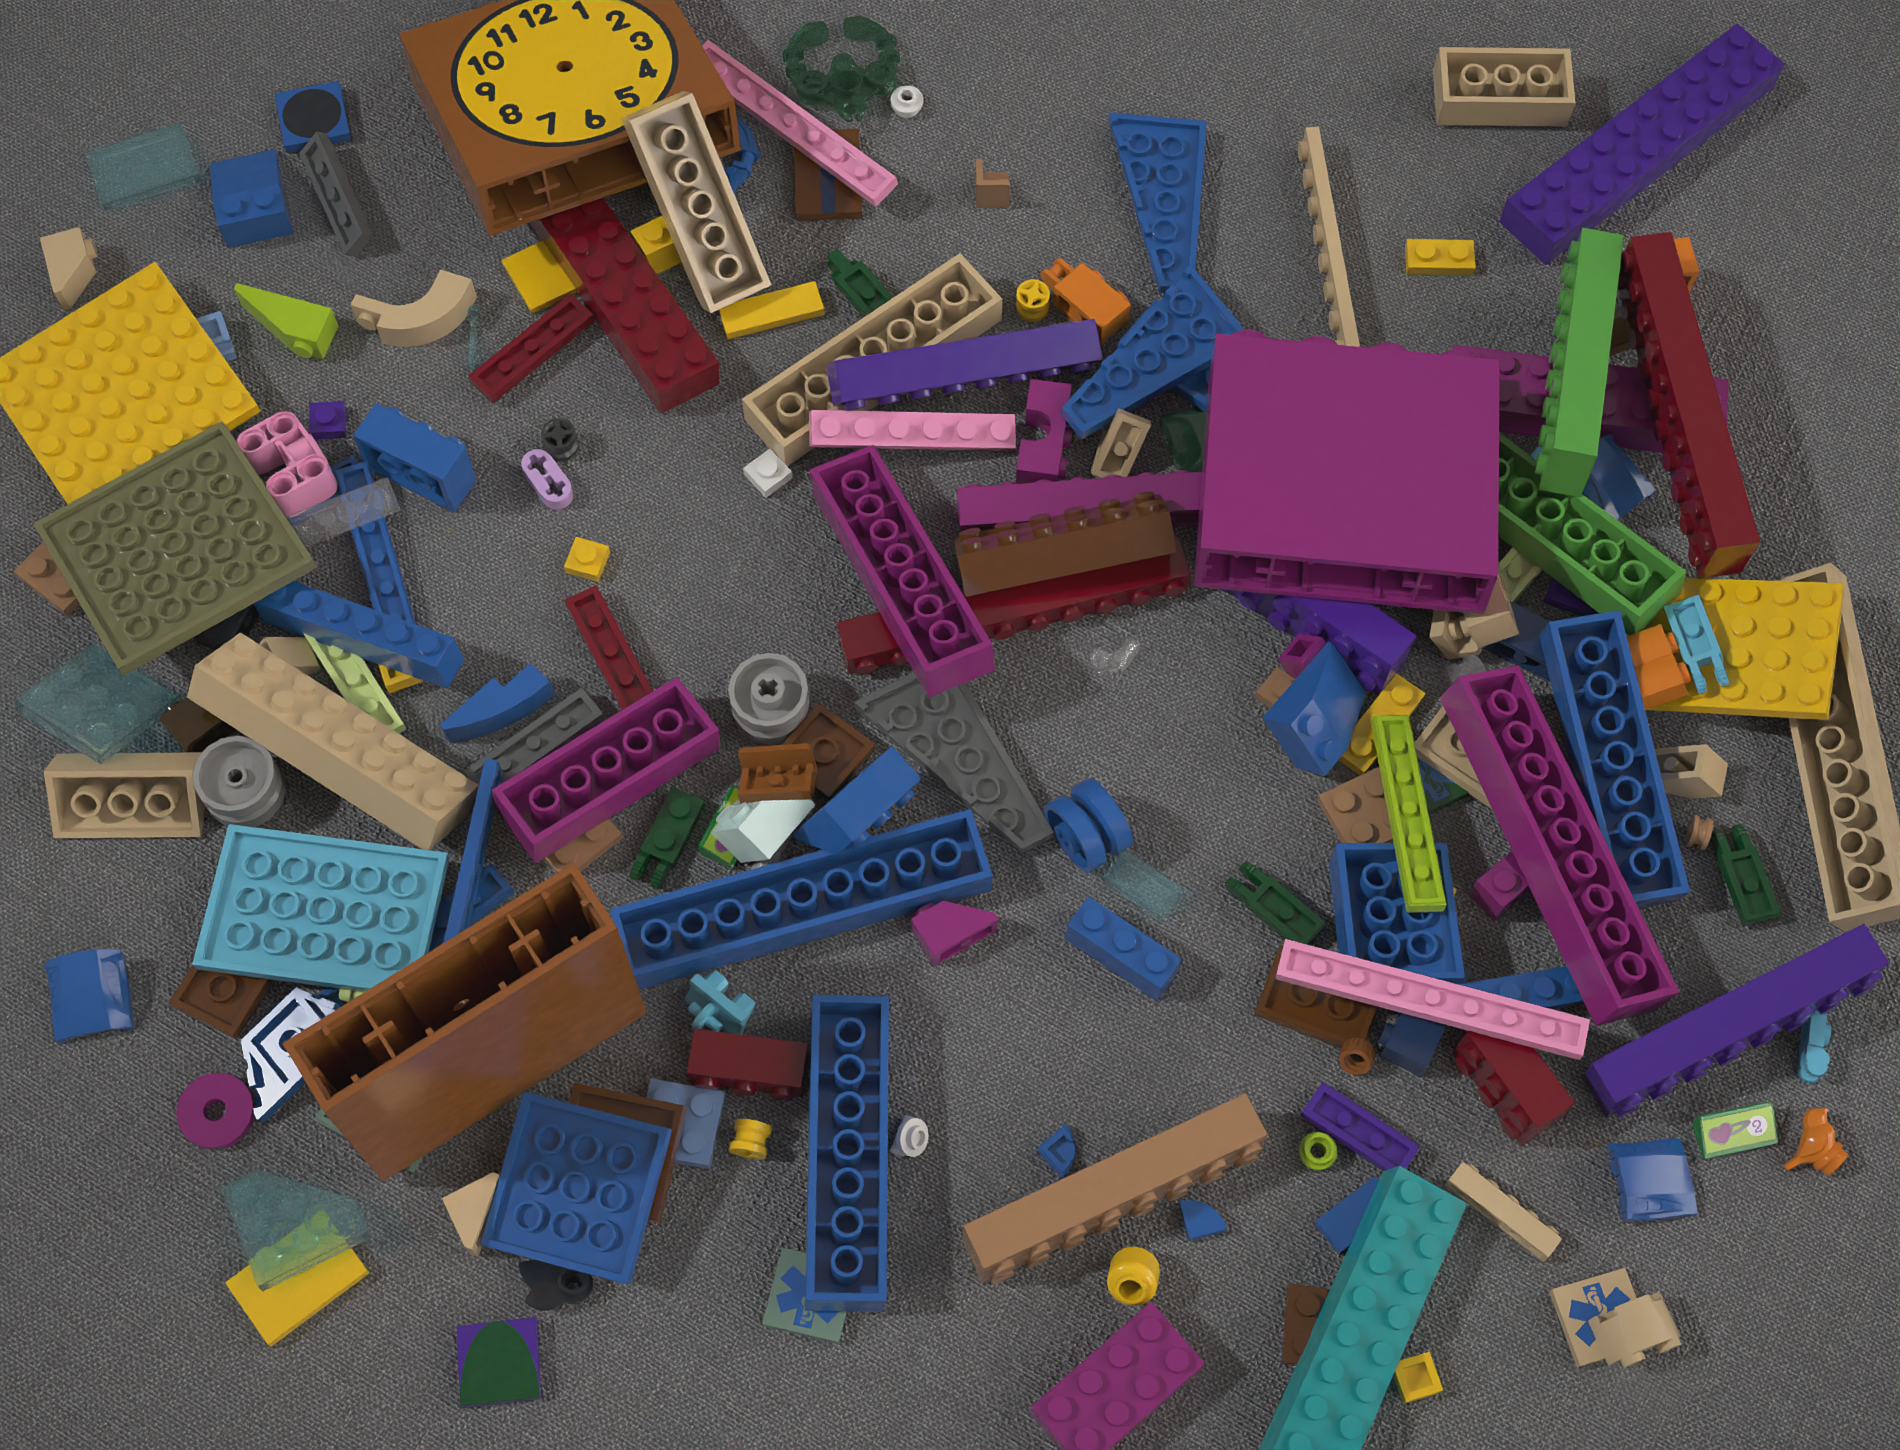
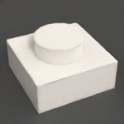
[743,449,793,498]

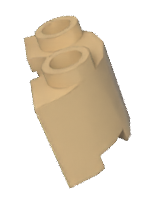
[1588,1291,1682,1368]

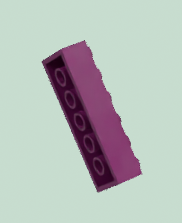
[492,677,719,863]

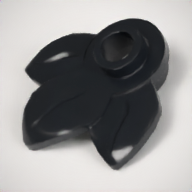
[519,1259,593,1311]

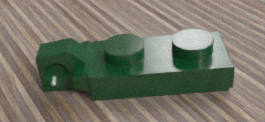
[827,248,894,318]

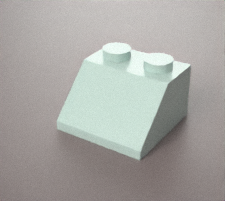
[711,799,815,863]

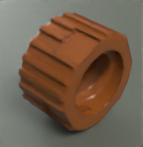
[1338,1037,1376,1075]

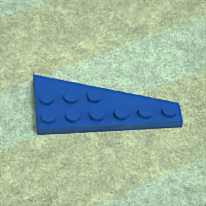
[1108,112,1207,293]
[1062,264,1245,440]

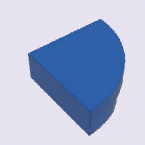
[1037,1124,1075,1179]
[1178,1200,1227,1241]

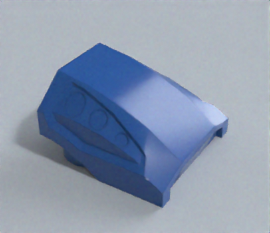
[1582,434,1656,520]
[44,949,134,1044]
[1606,1138,1698,1222]

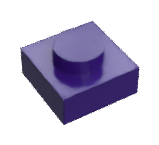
[309,401,347,440]

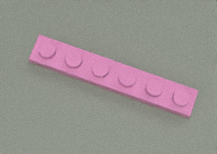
[809,410,1016,451]

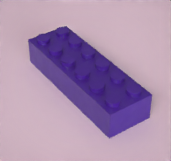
[1220,589,1417,696]

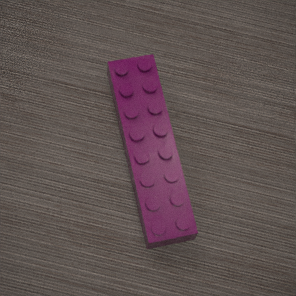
[1452,344,1729,453]
[809,445,995,698]

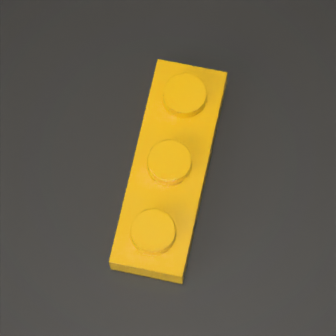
[1338,673,1426,775]

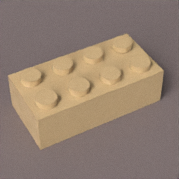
[1433,47,1576,127]

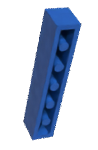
[253,581,465,689]

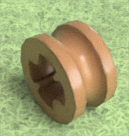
[1685,814,1713,851]

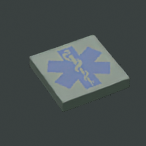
[762,1247,847,1344]

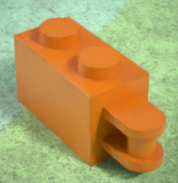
[1040,258,1131,346]

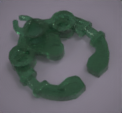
[782,16,900,123]

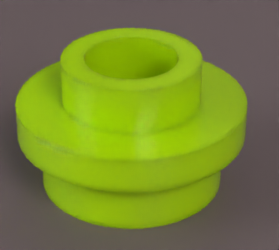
[1299,1132,1338,1171]

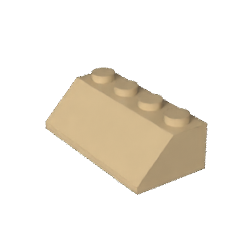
[44,752,205,838]

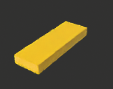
[718,281,825,340]

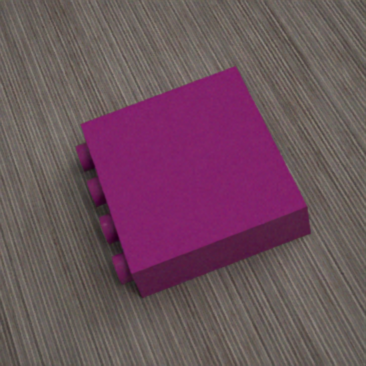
[1194,330,1500,614]

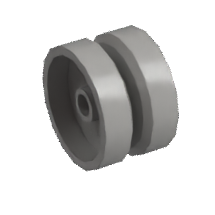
[728,653,810,746]
[193,736,286,827]

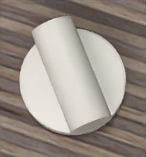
[890,1115,929,1157]

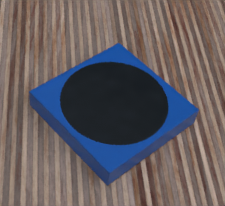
[275,81,352,153]

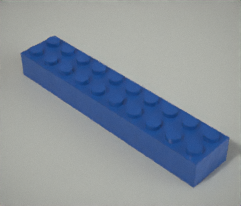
[610,809,993,990]

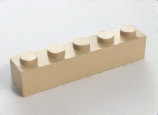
[1445,1162,1562,1262]

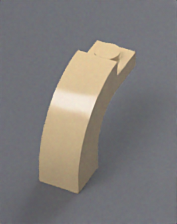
[351,269,477,347]

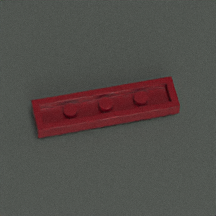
[468,294,595,404]
[564,585,653,711]

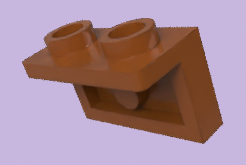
[738,743,817,804]

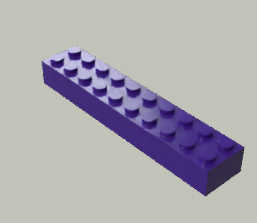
[1499,23,1785,265]

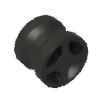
[541,418,579,462]

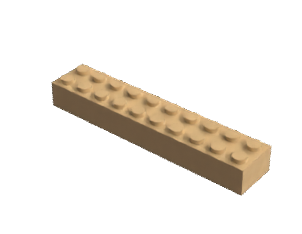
[1775,563,1900,932]

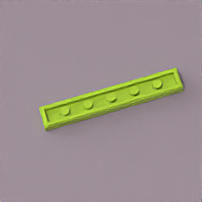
[1371,715,1446,913]

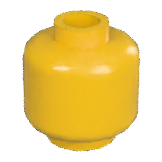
[1107,1246,1160,1306]

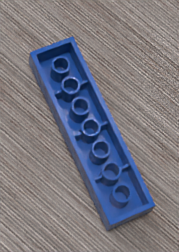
[1539,610,1690,908]
[805,994,889,1312]

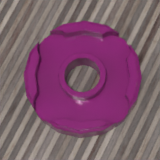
[176,1073,255,1150]

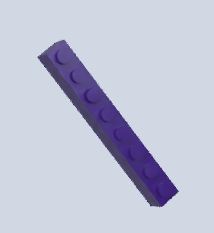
[826,319,1102,411]

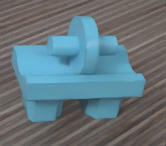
[685,970,755,1035]

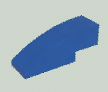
[440,663,555,743]

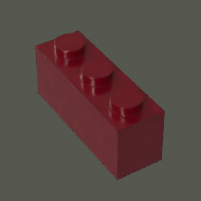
[687,1029,809,1101]

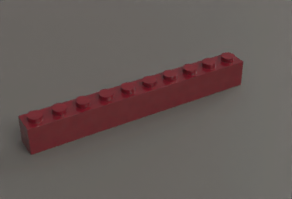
[837,537,1191,675]

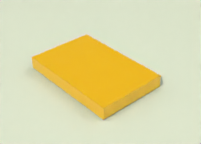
[501,241,577,314]
[225,1210,369,1347]

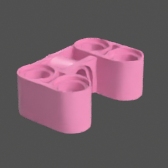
[236,411,338,518]

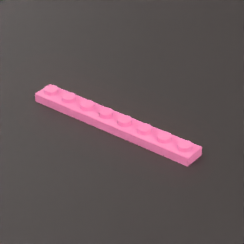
[702,40,898,207]
[1275,939,1590,1060]

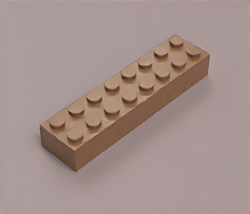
[962,1093,1268,1285]

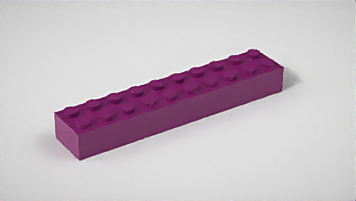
[1440,665,1679,1026]

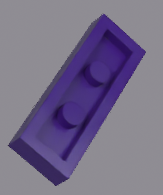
[1300,1082,1420,1171]

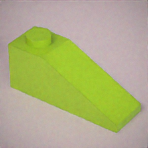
[234,283,338,360]

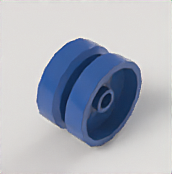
[1044,777,1133,873]

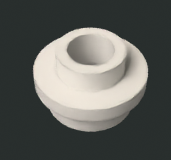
[891,86,923,118]

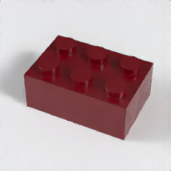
[1453,1031,1575,1146]

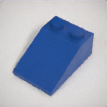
[210,149,294,248]
[1262,642,1366,775]

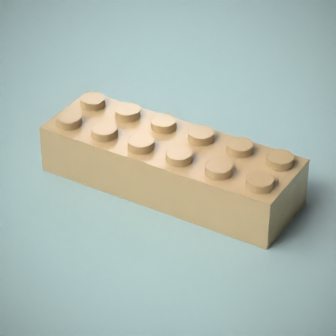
[621,91,771,313]

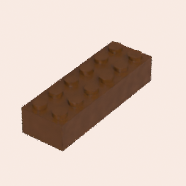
[953,492,1177,597]

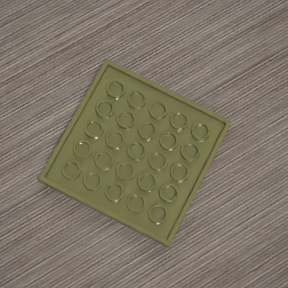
[33,421,317,676]

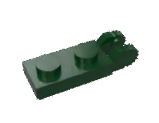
[630,787,706,890]
[1710,824,1781,927]
[1224,861,1326,945]

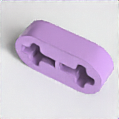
[521,449,573,510]

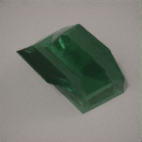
[1159,409,1206,472]

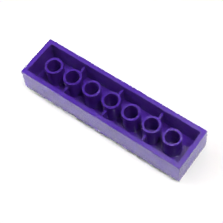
[1583,924,1890,1118]

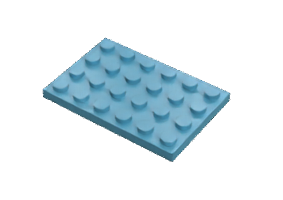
[192,824,450,992]

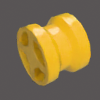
[1016,279,1050,322]
[728,1119,772,1160]

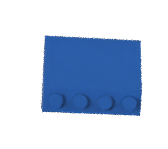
[1329,843,1465,998]

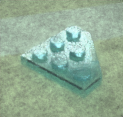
[222,1170,372,1292]

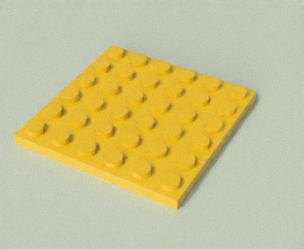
[0,262,261,504]

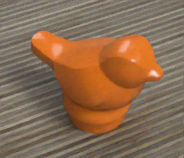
[1783,1107,1848,1176]

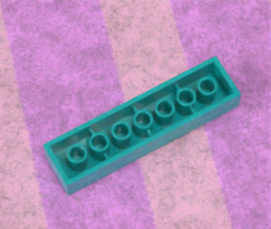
[1259,1166,1467,1450]

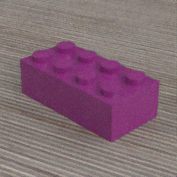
[1029,1302,1205,1450]

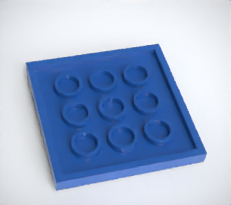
[480,1092,672,1285]

